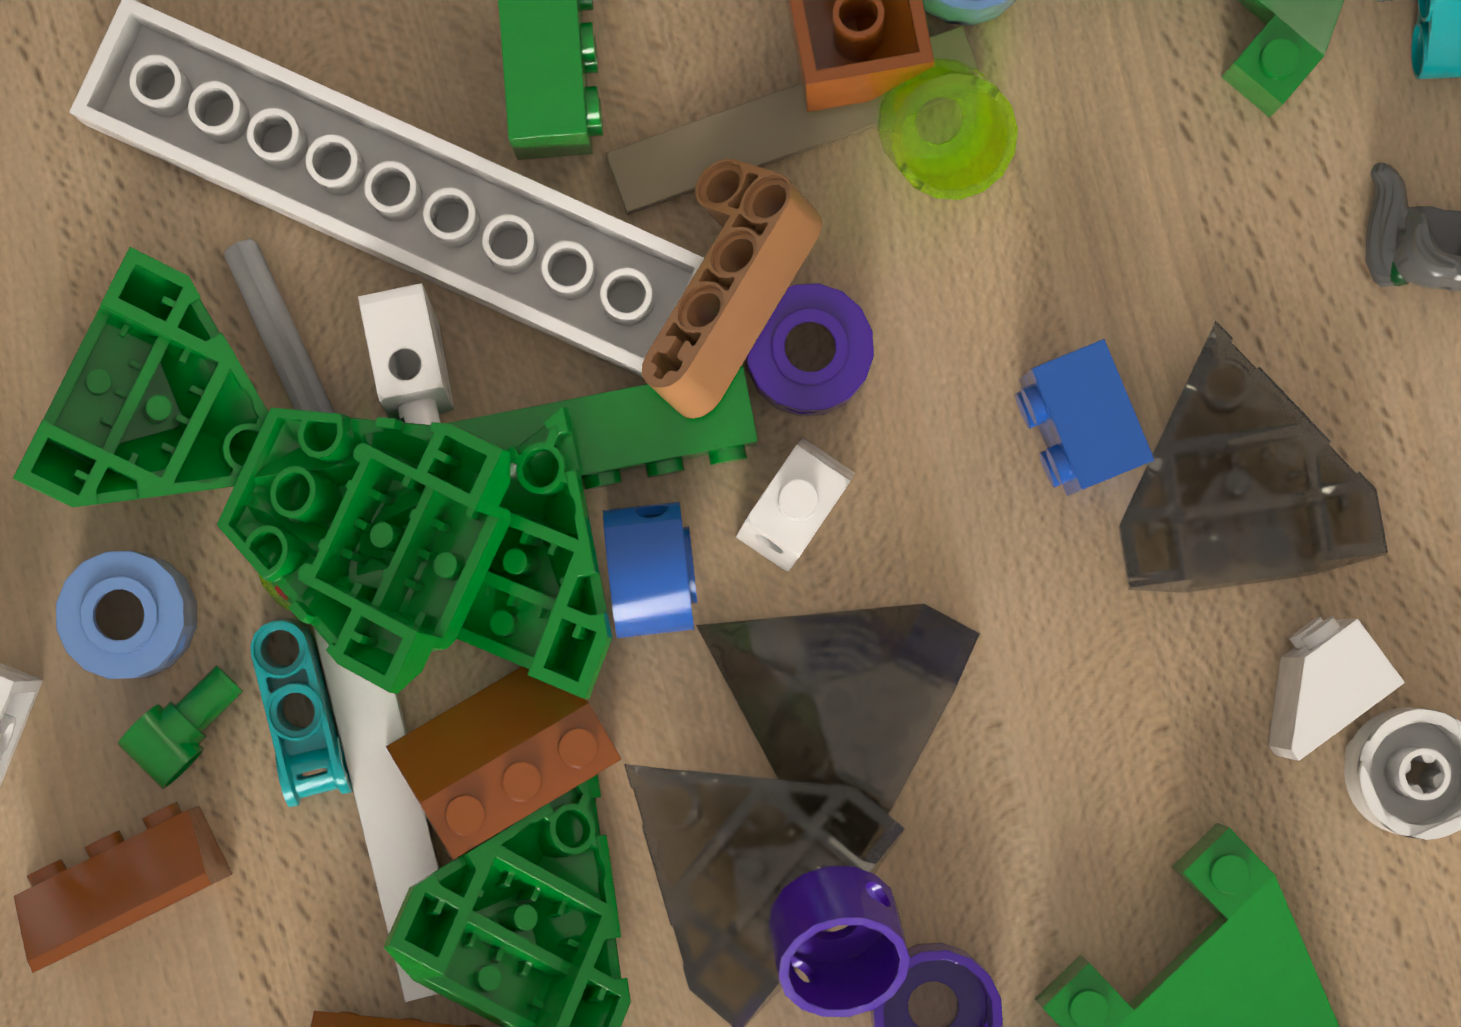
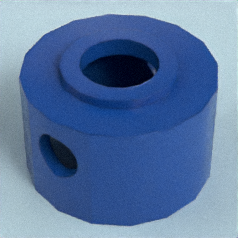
[603,502,698,638]

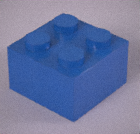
[1015,339,1155,496]

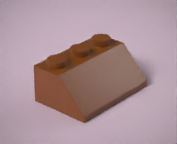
[786,0,935,112]
[385,667,622,860]
[14,802,233,973]

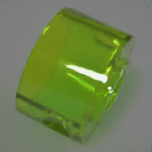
[877,58,1018,200]

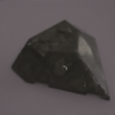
[1118,321,1388,593]
[696,603,980,858]
[624,764,906,1027]

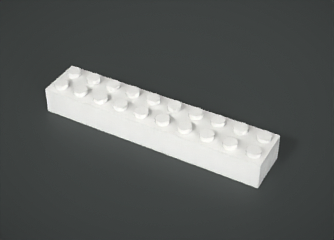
[70,0,704,378]

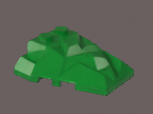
[216,407,511,694]

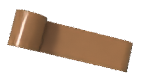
[642,159,822,419]

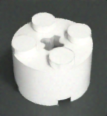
[1344,707,1461,840]

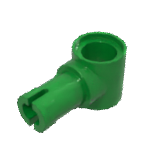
[118,665,243,789]

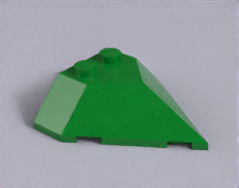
[12,247,268,508]
[456,407,612,699]
[383,774,631,1027]

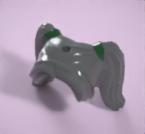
[1365,163,1461,292]

